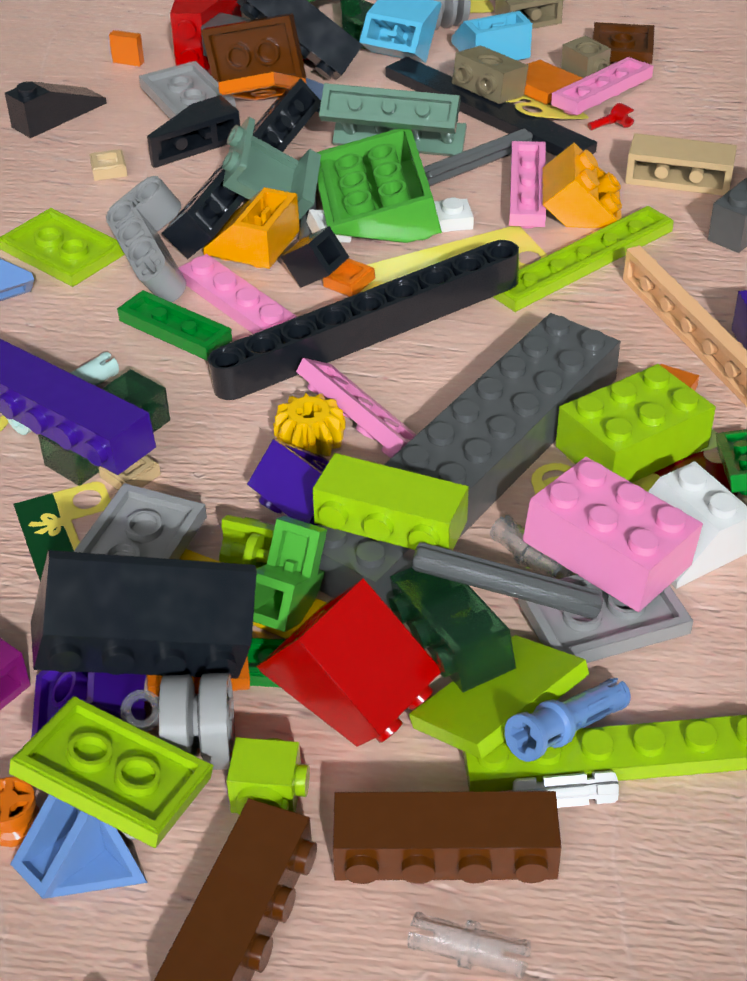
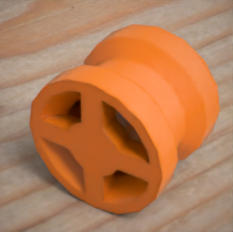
[0,777,40,847]

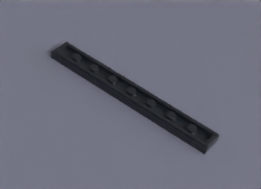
[386,57,597,156]

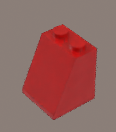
[170,0,242,70]
[257,578,442,747]

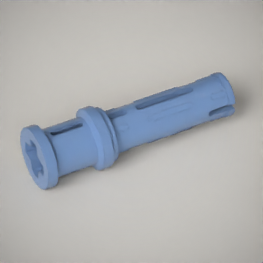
[504,678,631,762]

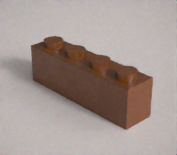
[333,791,562,884]
[154,798,317,981]

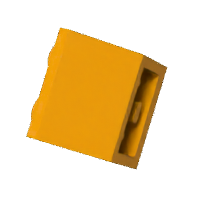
[542,143,622,228]
[203,187,300,269]

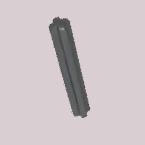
[423,129,533,186]
[412,542,603,619]

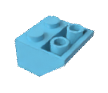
[360,0,442,63]
[451,11,532,61]

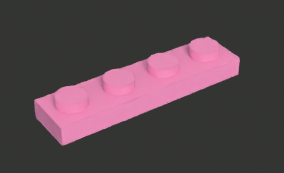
[551,57,653,115]
[509,141,546,229]
[178,254,297,334]
[296,358,416,458]

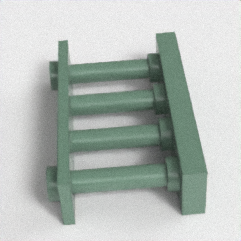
[319,83,467,156]

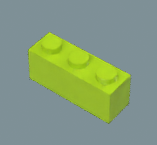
[312,453,469,550]

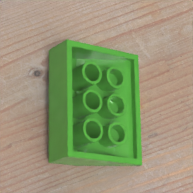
[317,128,442,243]

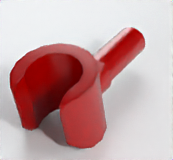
[588,103,634,131]

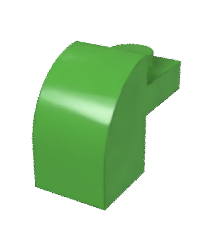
[253,516,327,632]

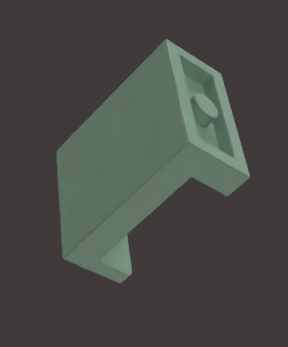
[222,117,321,220]

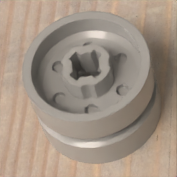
[159,673,235,770]

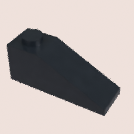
[5,81,107,138]
[147,95,240,168]

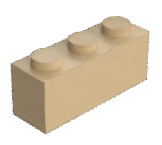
[625,133,737,195]

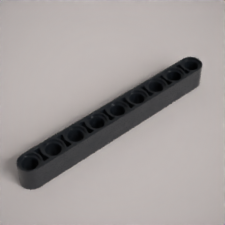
[208,240,519,400]

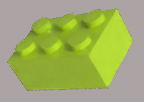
[556,364,716,483]

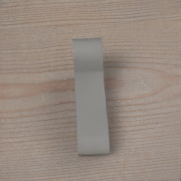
[106,176,186,302]

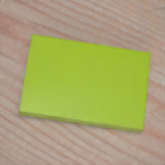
[0,208,125,287]
[409,635,589,759]
[9,696,214,848]

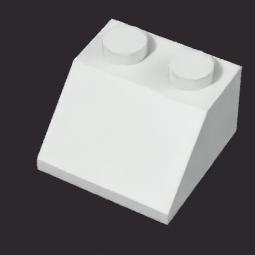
[648,461,747,589]

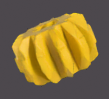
[273,392,346,456]

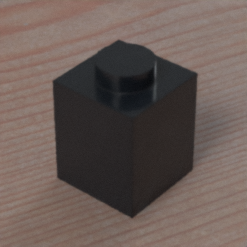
[281,226,349,288]

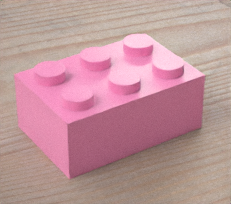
[523,457,703,613]

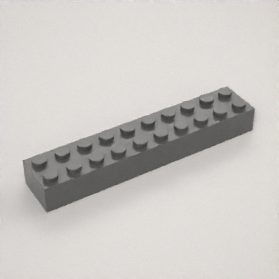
[318,313,621,609]

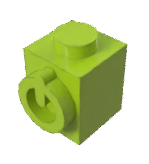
[226,737,310,815]

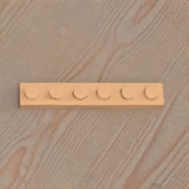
[623,245,747,407]

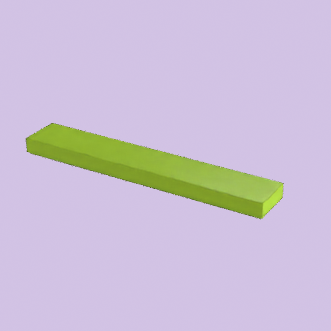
[493,206,674,312]

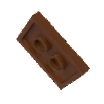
[201,13,306,82]

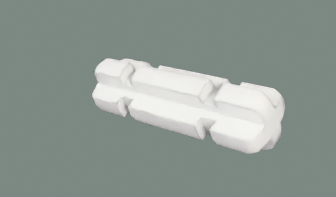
[512,770,619,808]

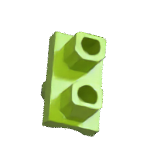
[219,515,275,569]

